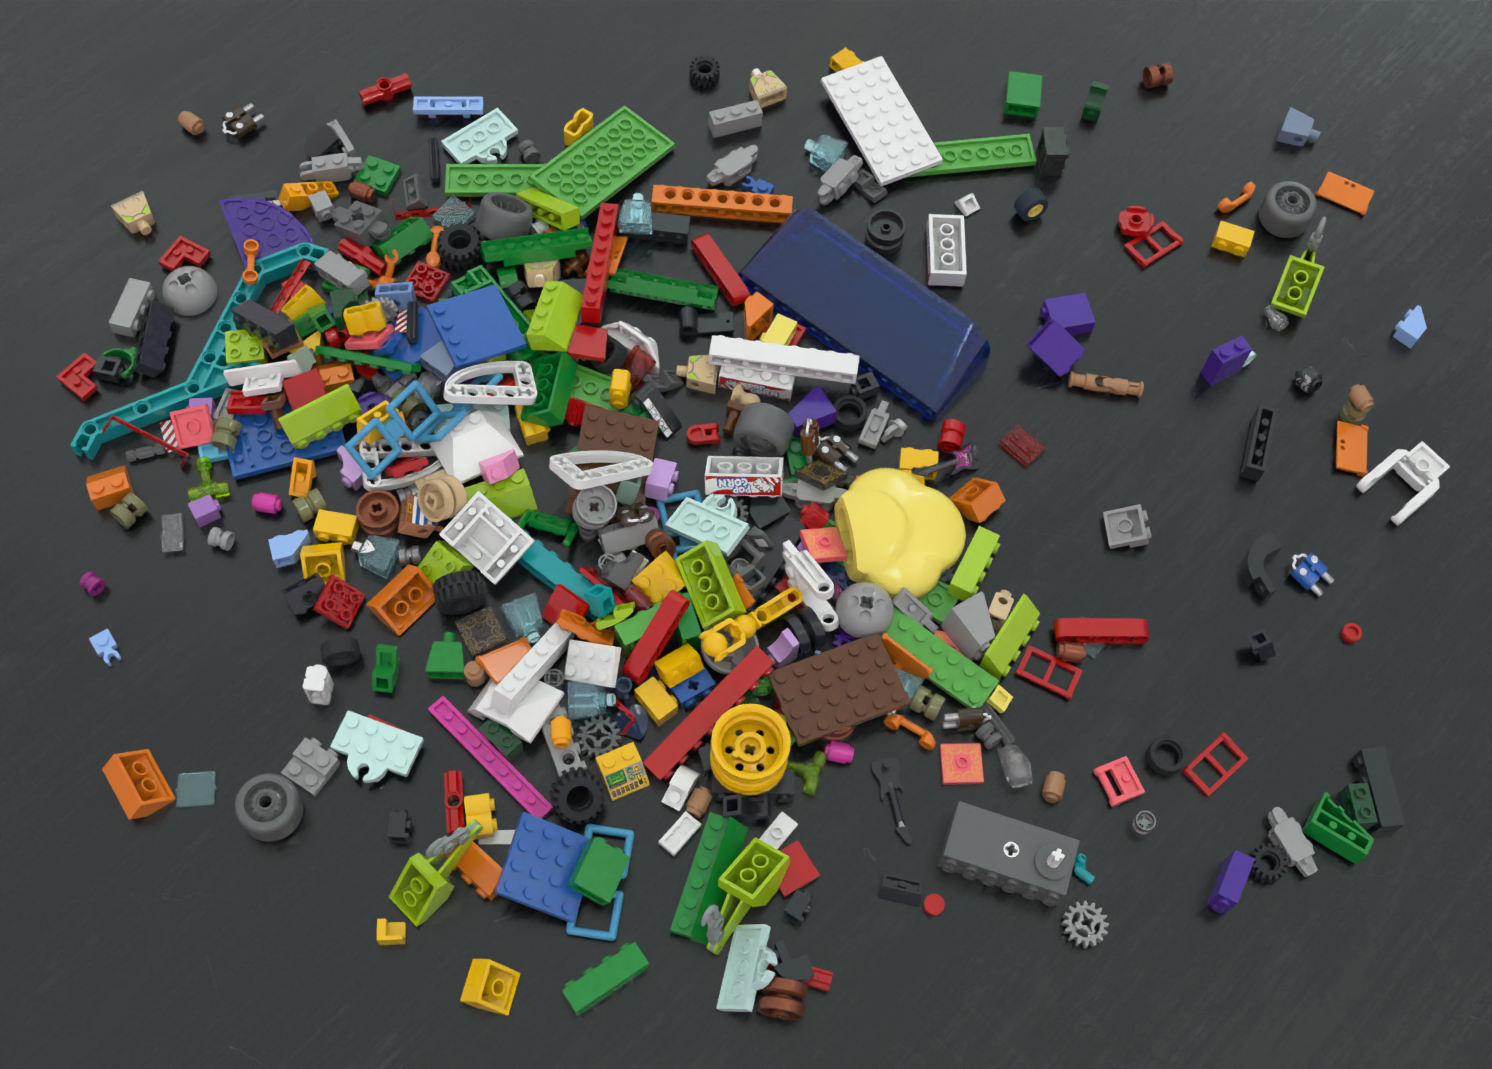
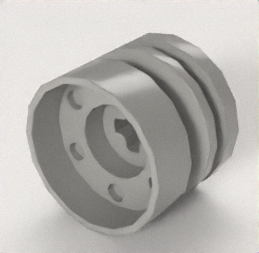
[572,485,617,530]

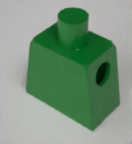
[425,632,466,679]

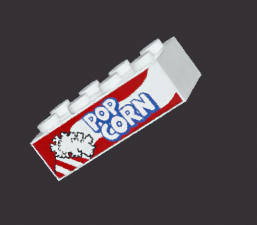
[926,214,967,286]
[718,366,796,401]
[705,456,783,498]

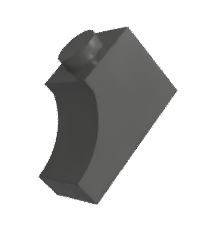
[600,552,645,591]

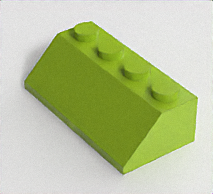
[526,281,583,352]
[278,383,363,450]
[464,468,538,519]
[675,540,746,629]
[979,594,1040,680]

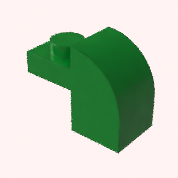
[496,266,518,291]
[292,304,336,338]
[372,644,400,693]

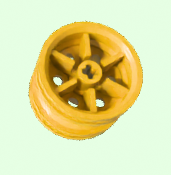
[710,704,791,796]

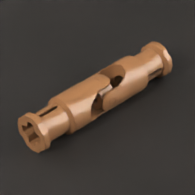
[1068,371,1144,398]

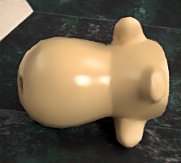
[731,384,761,405]

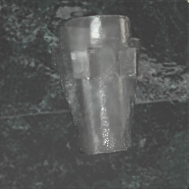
[1263,305,1289,331]

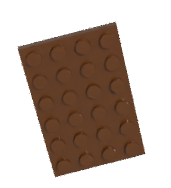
[565,405,659,524]
[767,632,911,747]

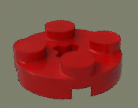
[1118,206,1154,237]

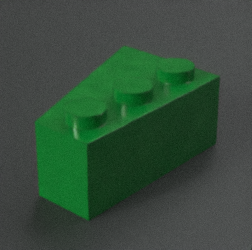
[1302,791,1374,865]

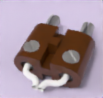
[800,419,819,464]

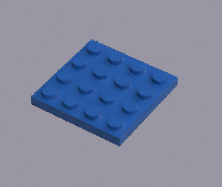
[494,812,591,923]

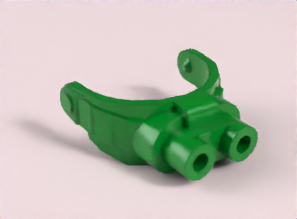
[101,346,137,378]

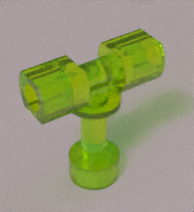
[187,457,230,502]
[786,751,827,795]

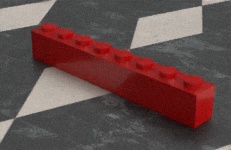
[581,203,619,323]
[643,645,774,781]

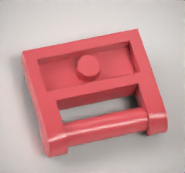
[1093,756,1145,807]

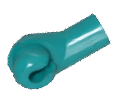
[1073,853,1095,885]

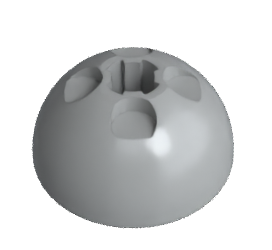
[162,266,218,316]
[835,582,894,639]
[701,627,759,675]

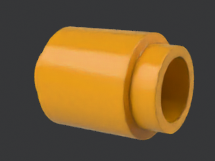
[550,716,572,748]

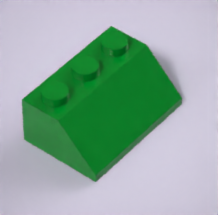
[370,217,434,265]

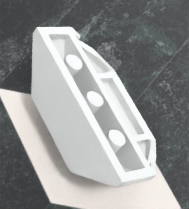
[601,321,659,374]

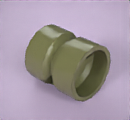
[390,386,426,419]
[1340,398,1371,425]
[210,417,242,451]
[292,488,328,523]
[109,492,148,529]
[909,686,946,721]

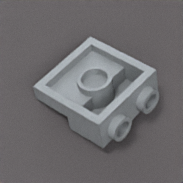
[1103,504,1152,549]
[281,737,340,797]

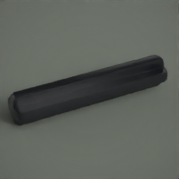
[428,137,440,183]
[406,301,418,344]

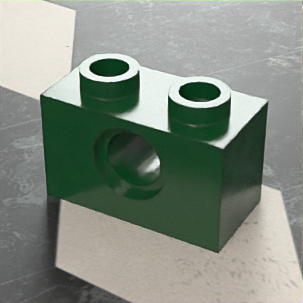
[479,719,523,762]
[1340,783,1378,829]

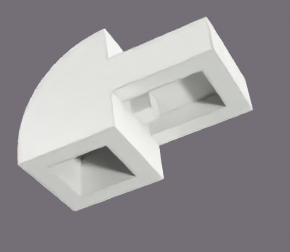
[661,765,700,811]

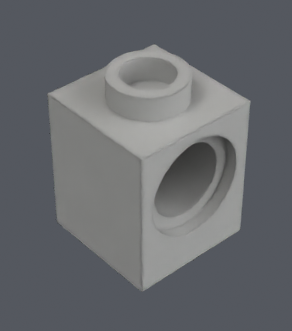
[308,190,334,222]

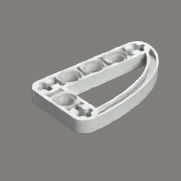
[443,361,537,405]
[359,438,443,491]
[549,451,653,490]

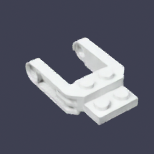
[1356,441,1450,526]
[782,540,839,631]

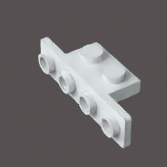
[223,360,302,397]

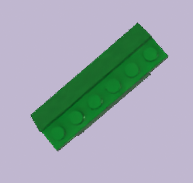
[480,227,593,267]
[450,265,543,363]
[607,268,720,311]
[670,812,749,946]

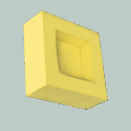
[986,684,1013,713]

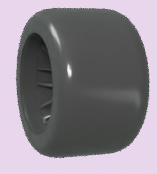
[1259,181,1317,238]
[475,192,533,240]
[733,402,794,457]
[235,773,303,842]

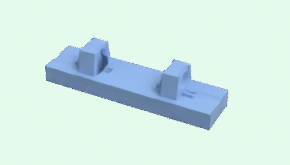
[413,97,484,118]

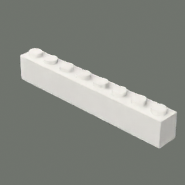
[709,335,859,384]

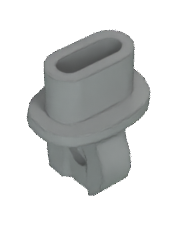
[881,418,907,443]

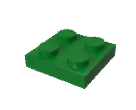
[353,155,401,196]

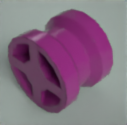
[79,571,106,596]

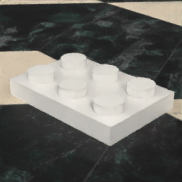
[564,639,621,688]

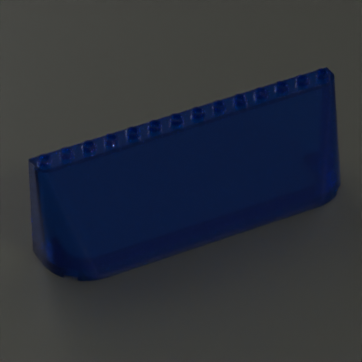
[738,208,990,421]

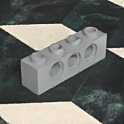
[541,703,587,777]

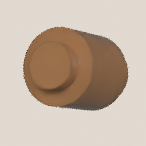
[178,111,205,135]
[1348,384,1375,413]
[464,661,486,687]
[1042,771,1066,803]
[686,786,713,819]

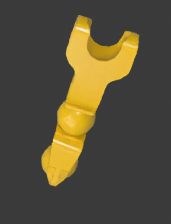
[699,587,803,662]

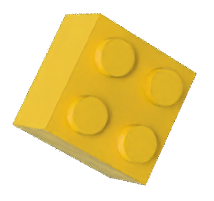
[631,551,685,605]

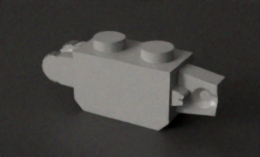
[706,145,758,186]
[300,153,363,182]
[817,155,863,205]
[782,478,847,512]
[1267,807,1318,877]

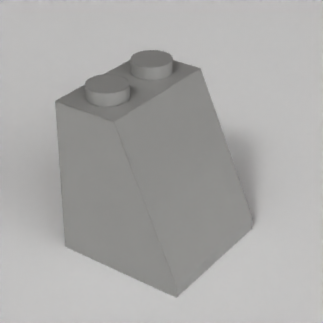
[941,591,995,661]

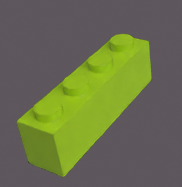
[516,188,580,231]
[947,526,1000,601]

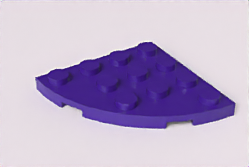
[219,197,315,269]

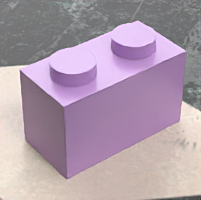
[644,458,679,502]

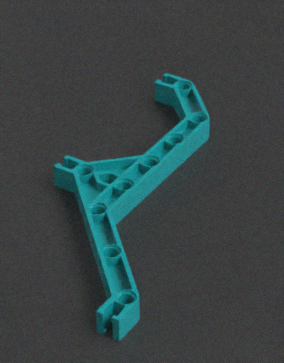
[70,242,329,460]

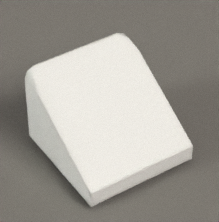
[954,193,980,216]

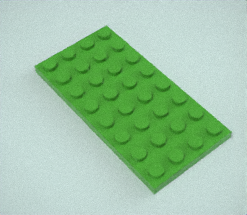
[529,105,675,221]

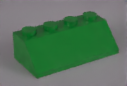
[520,352,577,427]

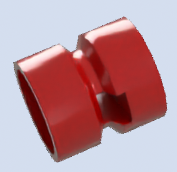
[322,324,351,348]
[937,419,966,454]

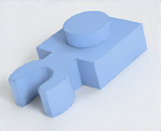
[89,629,121,666]

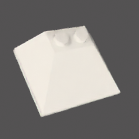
[430,410,524,483]
[439,491,535,585]
[467,678,564,743]

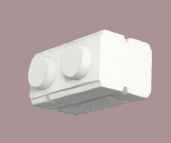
[303,665,334,705]

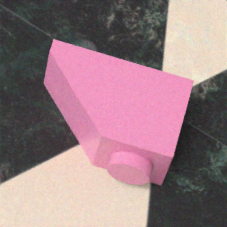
[478,449,520,484]

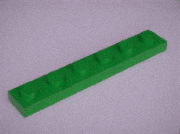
[315,346,421,375]

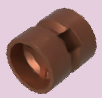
[1142,62,1174,88]
[645,528,676,559]

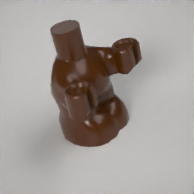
[560,249,590,279]

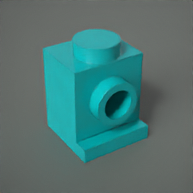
[584,584,615,618]

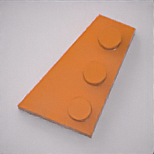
[556,609,615,646]

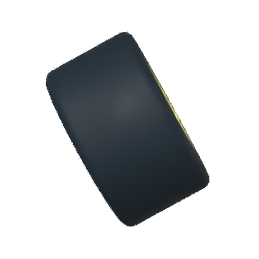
[1014,188,1049,221]

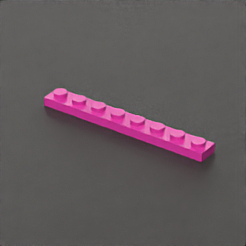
[428,696,554,819]

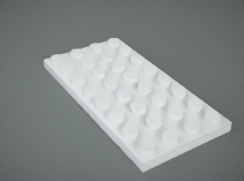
[821,56,943,187]

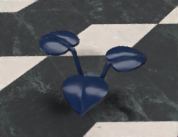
[565,659,656,740]

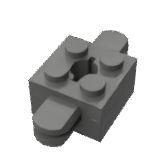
[331,201,391,248]

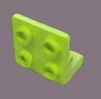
[225,329,268,365]
[418,541,474,584]

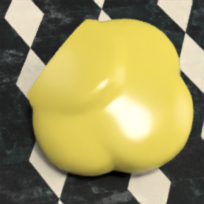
[834,468,966,600]

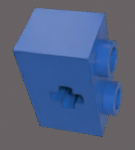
[669,665,716,710]

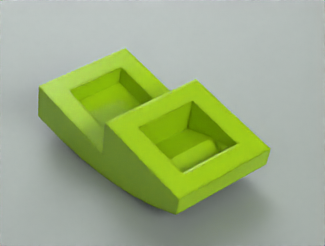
[596,602,635,630]

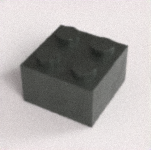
[1037,127,1070,176]

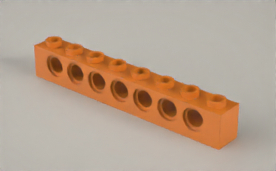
[652,185,793,224]

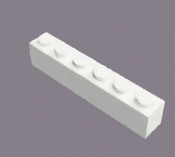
[490,623,575,715]

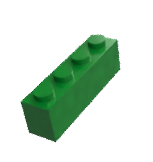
[562,942,649,1016]

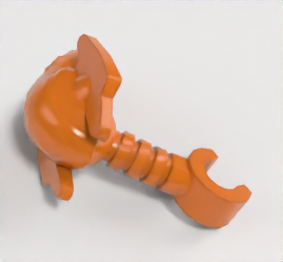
[368,249,399,289]

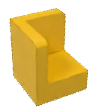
[377,919,406,945]

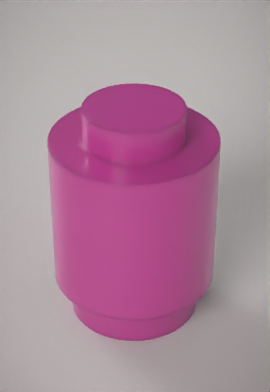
[252,492,283,514]
[823,740,854,764]

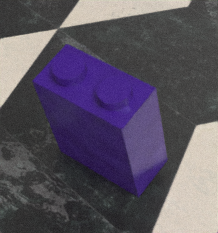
[1040,293,1096,335]
[1026,319,1086,377]
[1200,335,1252,386]
[1207,850,1255,914]

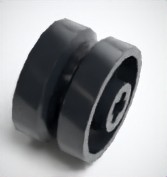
[865,209,906,255]
[781,606,827,656]

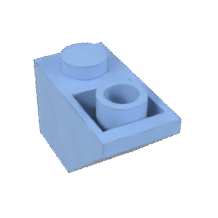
[1393,305,1427,349]
[268,530,311,568]

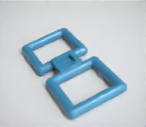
[416,373,503,443]
[345,380,441,480]
[656,490,703,589]
[566,824,635,941]

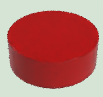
[1341,623,1362,643]
[923,894,945,916]

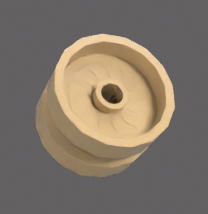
[417,475,467,522]

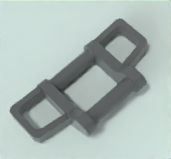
[722,536,768,595]

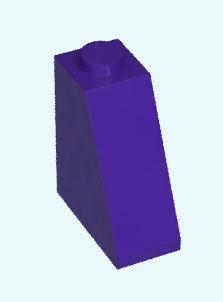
[788,385,836,438]

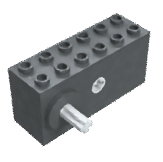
[938,801,1080,906]

